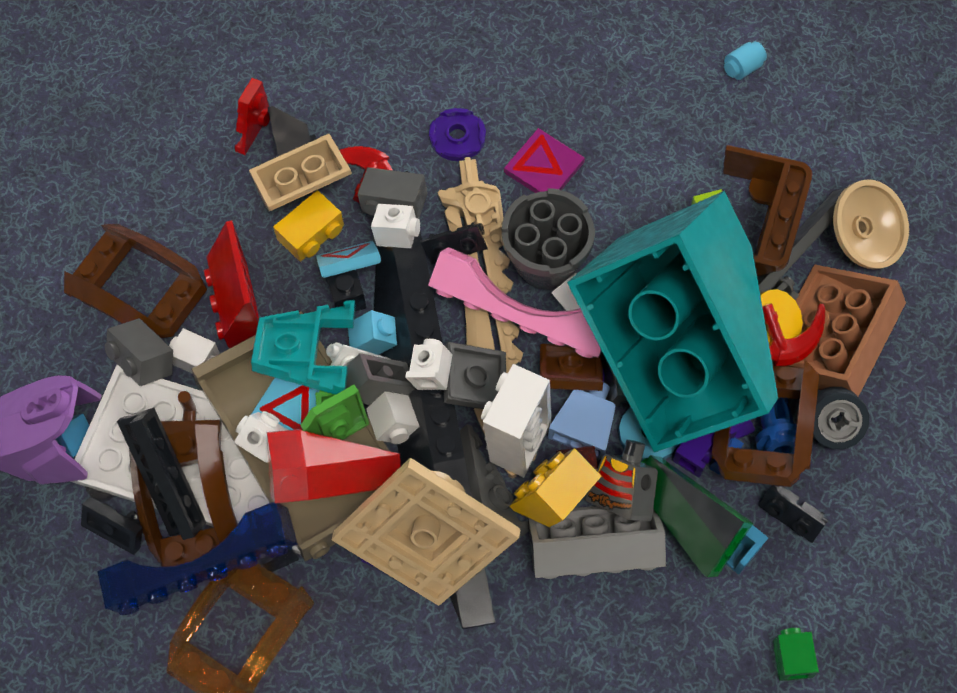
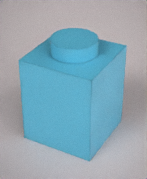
[348,310,397,355]

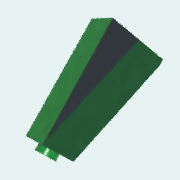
[642,455,753,577]

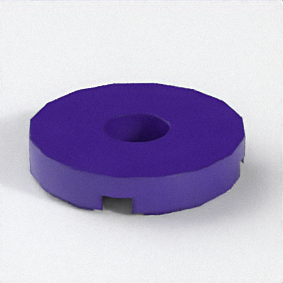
[429,108,486,161]

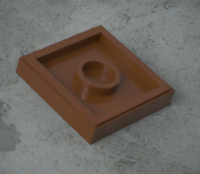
[540,343,603,391]

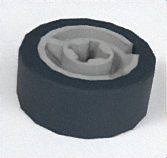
[813,387,870,450]

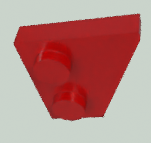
[235,78,270,155]

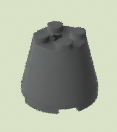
[502,188,595,291]

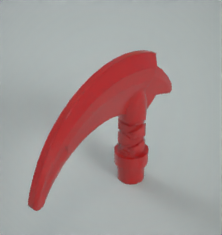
[339,146,392,203]
[762,303,825,366]

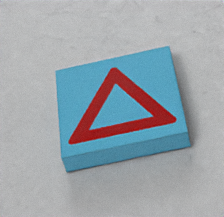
[316,241,381,278]
[251,378,319,430]

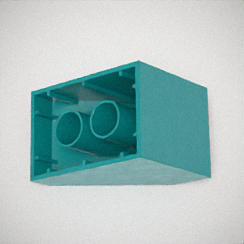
[567,191,778,453]

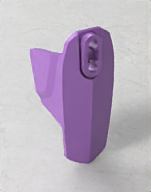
[0,376,102,484]

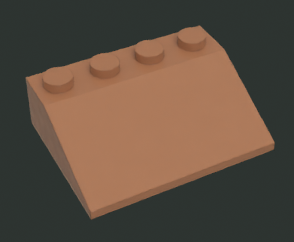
[772,264,906,397]

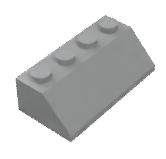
[528,506,666,579]

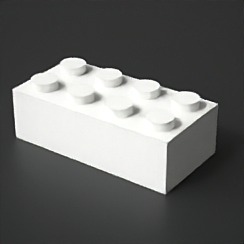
[481,364,552,478]

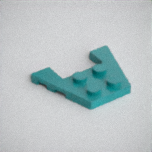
[251,300,355,395]

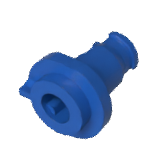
[755,398,797,454]

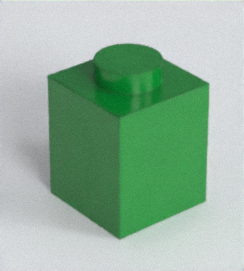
[773,628,819,681]

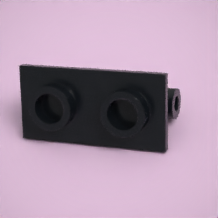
[421,222,488,265]
[758,485,828,543]

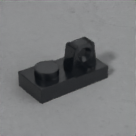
[81,497,143,555]

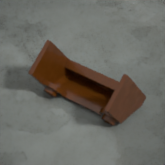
[723,145,813,277]

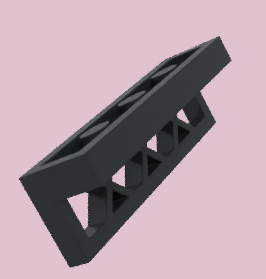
[117,408,206,540]

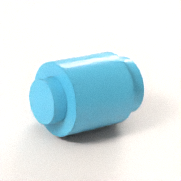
[724,41,767,80]

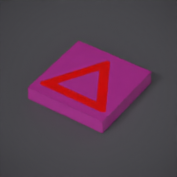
[504,128,585,193]

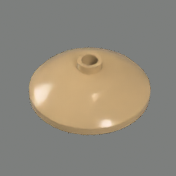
[833,180,909,269]

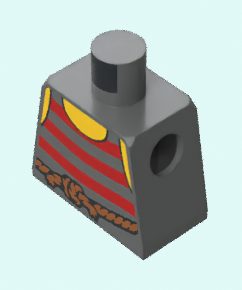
[585,439,658,521]

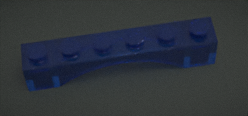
[97,502,298,615]

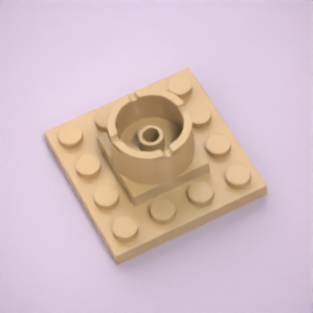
[331,458,520,606]

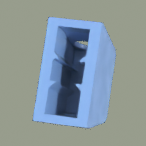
[548,382,616,459]

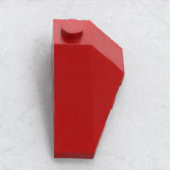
[266,429,401,503]

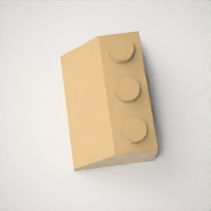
[249,134,352,212]

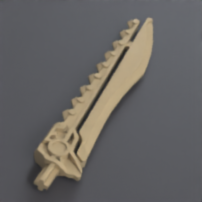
[438,157,537,478]

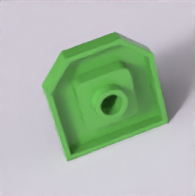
[301,385,369,440]

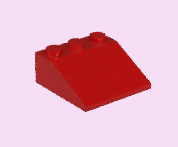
[204,220,259,348]

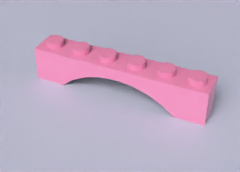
[428,247,602,358]

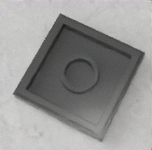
[444,342,506,409]

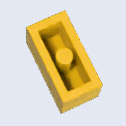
[273,190,344,262]

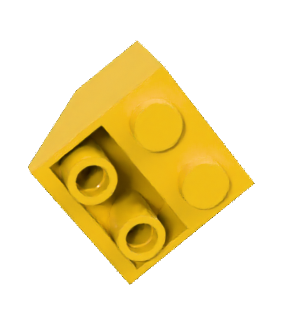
[509,448,601,527]

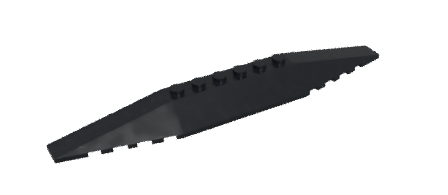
[374,171,495,629]

